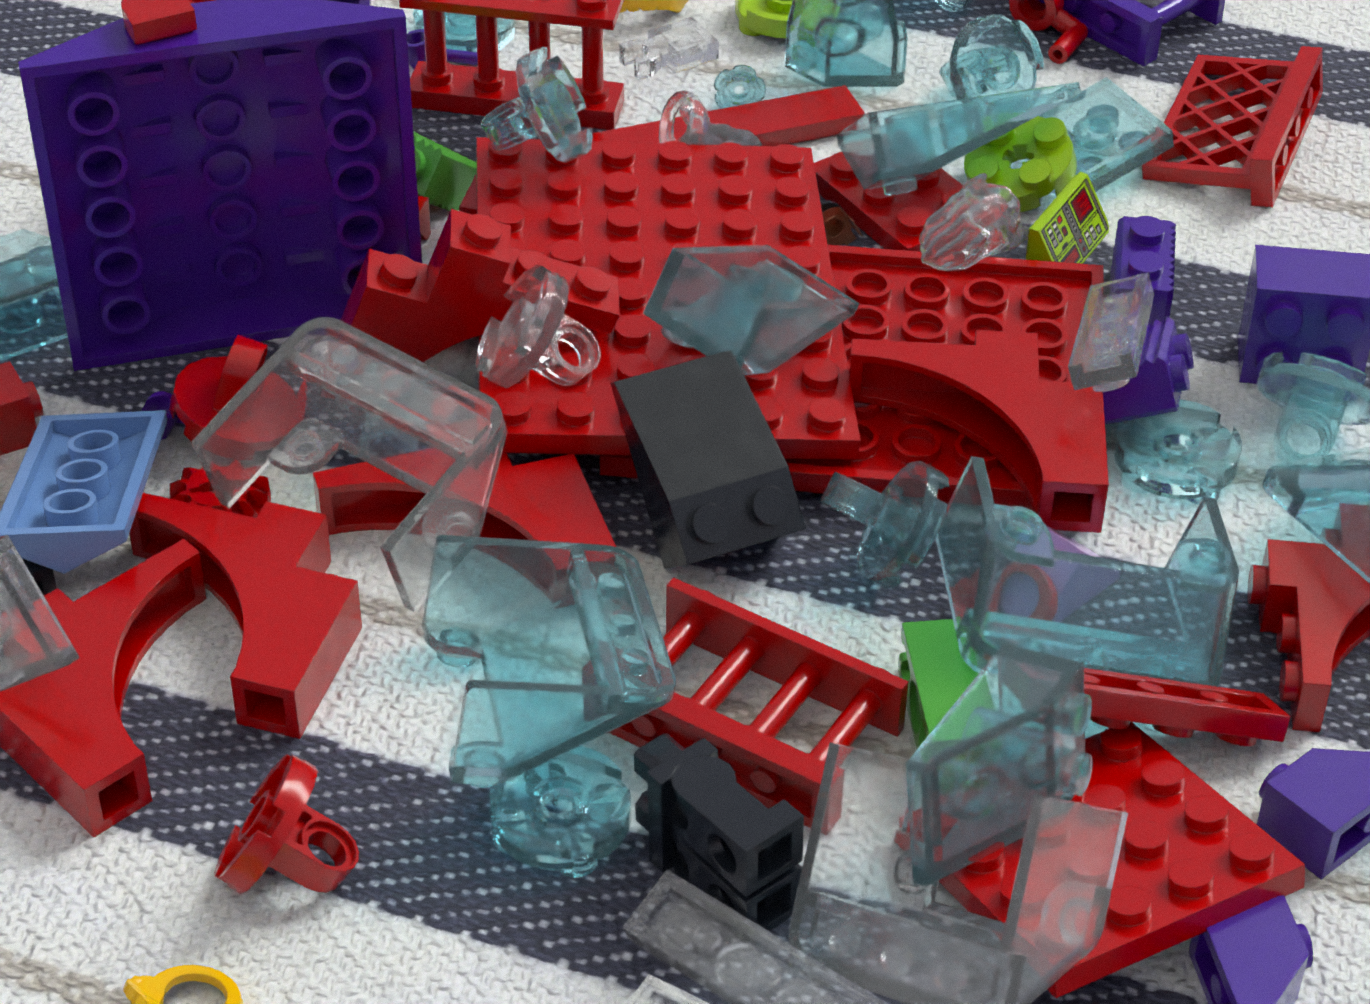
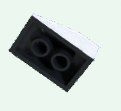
[610,350,806,569]

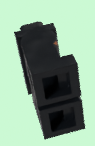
[634,734,804,947]

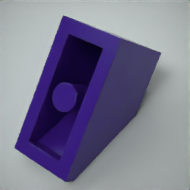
[1257,748,1370,880]
[1188,895,1313,1004]

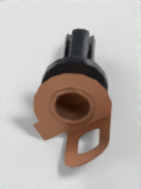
[820,199,863,246]

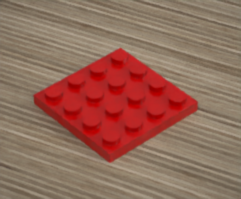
[894,721,1305,998]

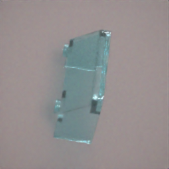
[934,456,1239,687]

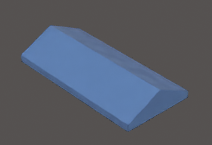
[0,410,167,574]

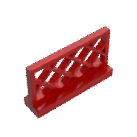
[1142,46,1323,208]

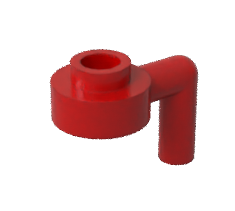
[1009,0,1088,64]

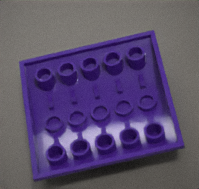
[18,0,422,371]

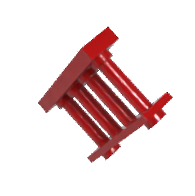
[399,0,624,130]
[585,577,909,834]

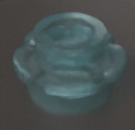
[714,65,766,109]

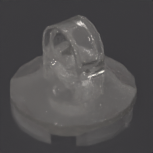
[475,265,601,388]

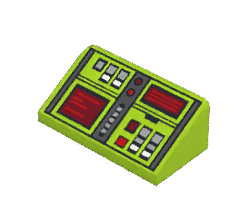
[1026,172,1109,264]

